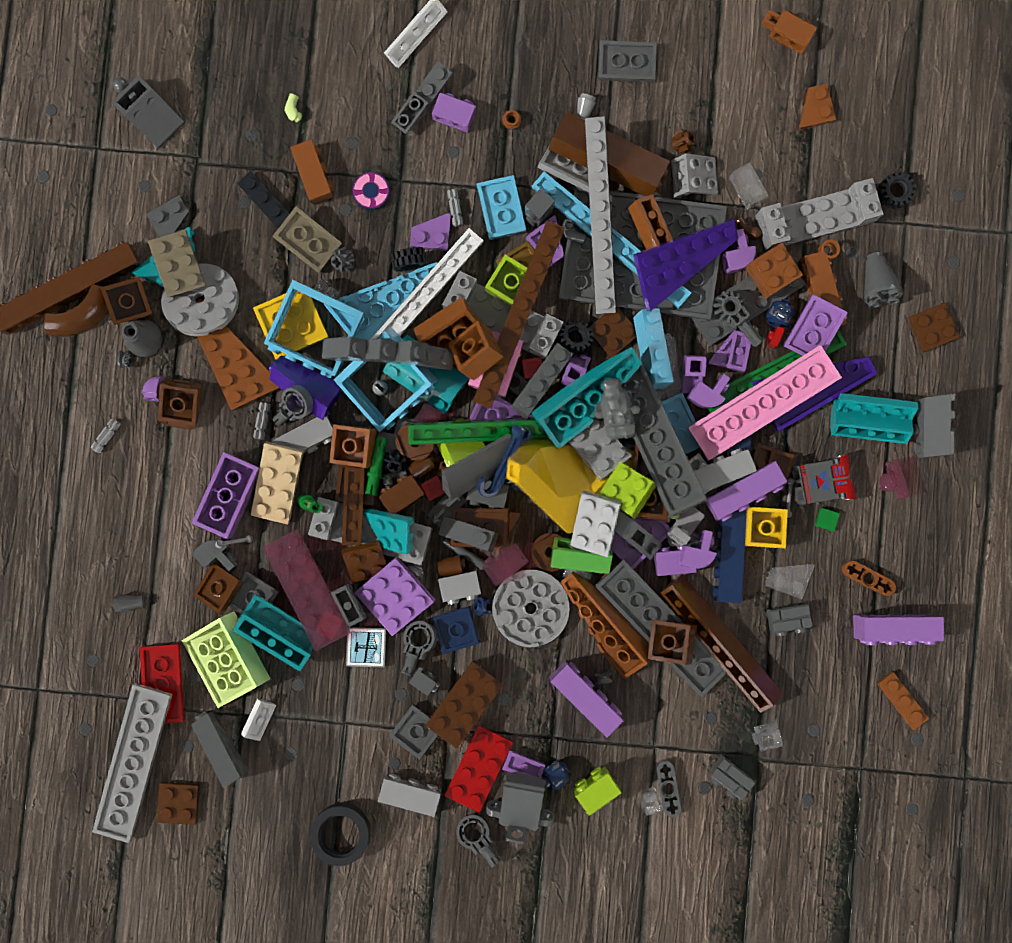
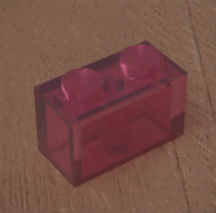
[482,543,529,586]

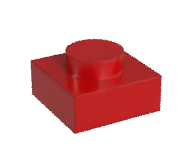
[766,326,785,349]
[522,357,542,380]
[421,475,445,501]

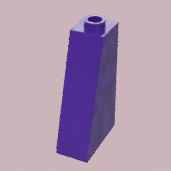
[269,355,342,420]

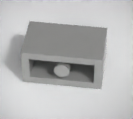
[438,570,481,605]

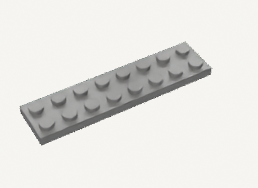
[92,683,172,843]

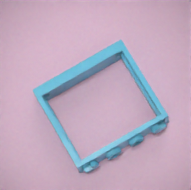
[264,280,365,378]
[334,327,438,432]

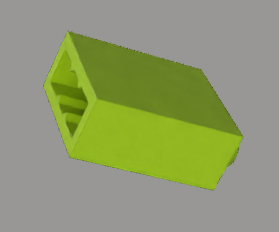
[437,417,485,467]

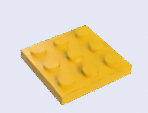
[253,285,329,360]

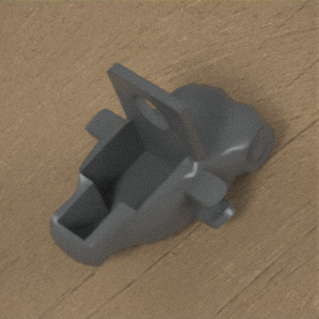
[594,379,640,440]

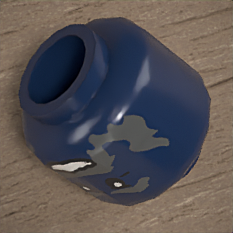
[766,299,795,328]
[543,761,572,790]

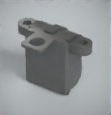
[486,772,555,844]

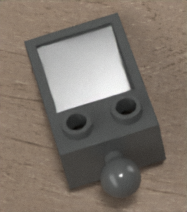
[112,75,185,148]

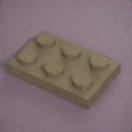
[272,206,342,273]
[148,230,206,297]

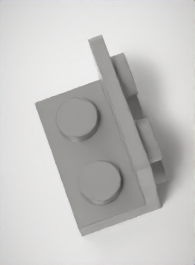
[671,153,718,198]

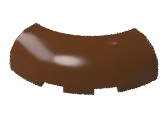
[44,284,109,337]

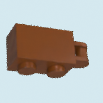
[761,10,817,55]

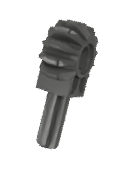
[713,290,763,347]

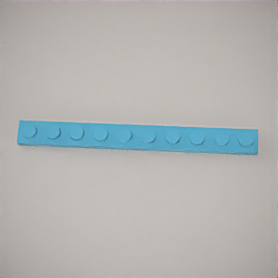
[532,172,691,309]

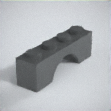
[511,343,573,419]

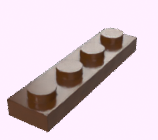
[342,467,365,546]

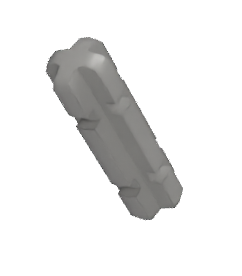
[447,189,463,227]
[253,402,270,440]
[91,418,121,453]

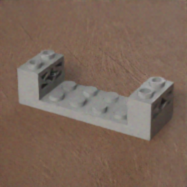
[755,178,884,252]
[442,271,563,360]
[308,497,433,565]

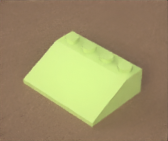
[182,611,270,708]

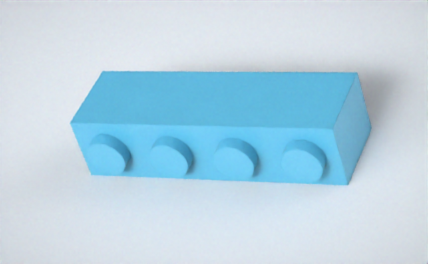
[633,308,673,390]

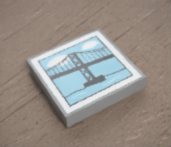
[346,627,386,667]

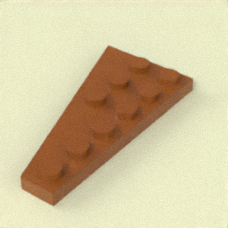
[196,299,280,411]

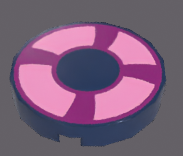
[352,172,390,210]

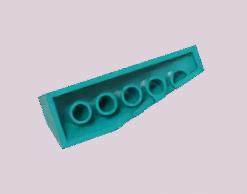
[531,347,642,449]

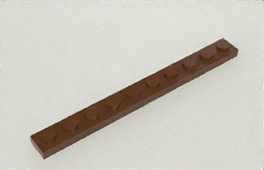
[473,221,565,409]

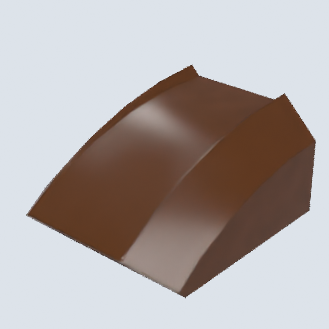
[158,379,203,430]

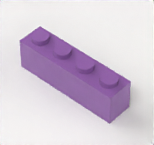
[705,461,787,521]

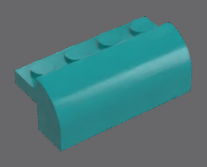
[382,335,469,415]
[830,393,918,444]
[232,593,321,671]

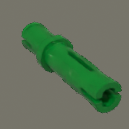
[365,437,388,496]
[297,495,322,513]

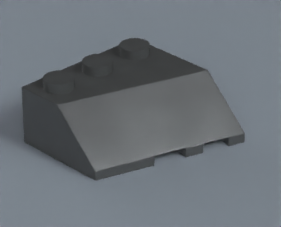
[912,394,955,458]

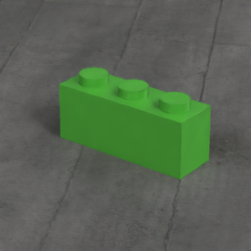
[551,537,612,574]

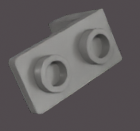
[667,507,704,546]

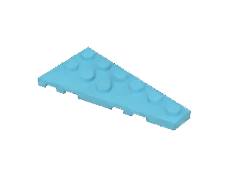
[324,262,438,340]

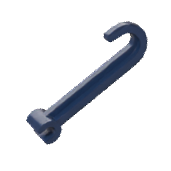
[477,424,531,497]

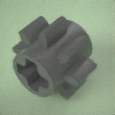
[331,247,355,272]

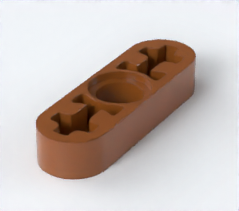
[842,561,896,596]

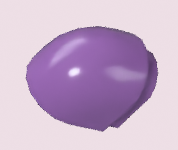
[142,377,165,402]

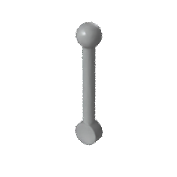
[786,478,794,518]
[215,535,253,548]

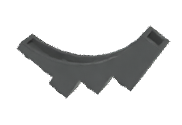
[322,337,453,370]

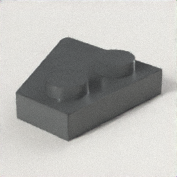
[146,196,190,237]

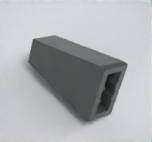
[191,711,249,788]

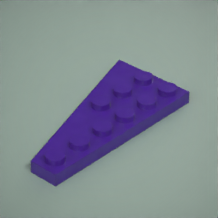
[633,220,738,311]
[750,357,877,431]

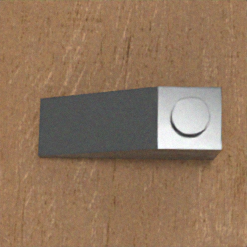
[438,516,499,553]

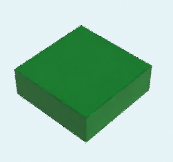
[815,508,840,532]

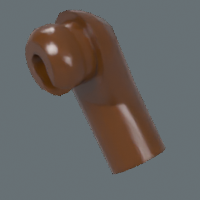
[735,217,762,240]

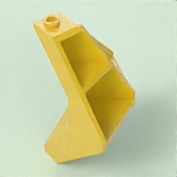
[507,438,635,533]

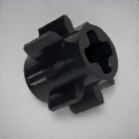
[384,449,408,473]

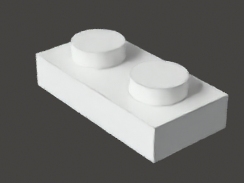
[241,699,276,741]

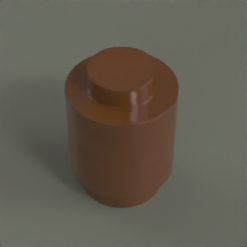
[407,453,437,479]
[437,555,467,577]

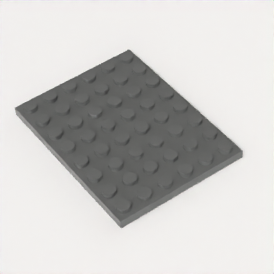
[559,186,727,320]

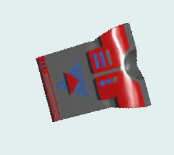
[791,453,857,505]

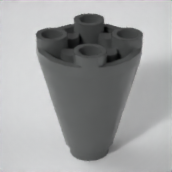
[864,252,903,309]
[122,319,163,357]

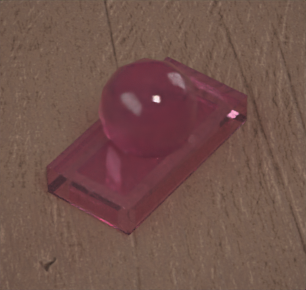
[879,460,910,499]

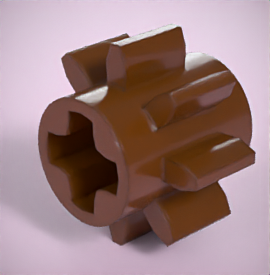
[672,129,695,154]

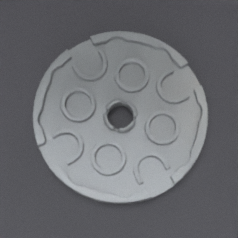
[161,263,239,336]
[492,569,570,647]

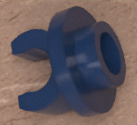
[473,596,493,616]

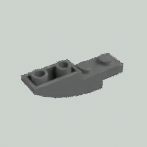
[391,61,454,135]
[615,511,662,560]

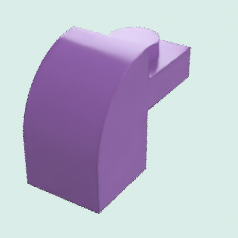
[721,229,756,275]
[560,354,591,386]
[681,355,706,393]
[686,374,730,408]
[678,530,716,568]

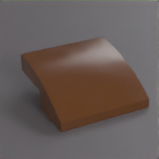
[749,444,795,492]

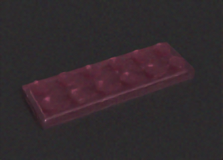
[263,529,351,651]

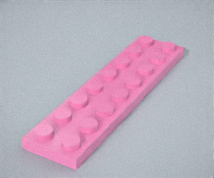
[687,345,842,461]

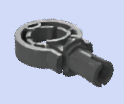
[273,385,313,426]
[401,621,437,677]
[456,814,501,868]

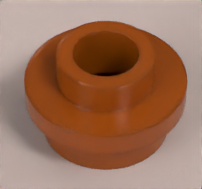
[502,110,521,130]

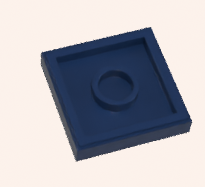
[432,606,480,654]

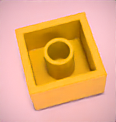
[745,507,788,548]

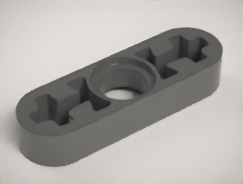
[656,759,681,818]

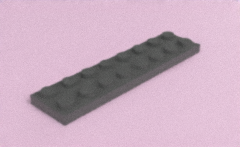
[621,364,707,517]
[595,559,726,698]

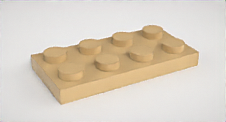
[251,441,304,525]

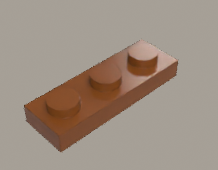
[877,671,929,730]

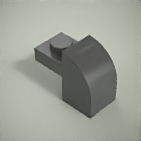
[191,540,239,571]

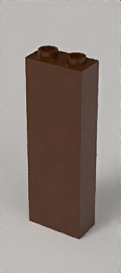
[549,111,670,196]

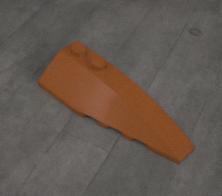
[561,572,651,679]

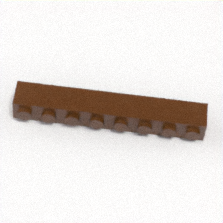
[0,242,142,335]
[660,574,782,713]

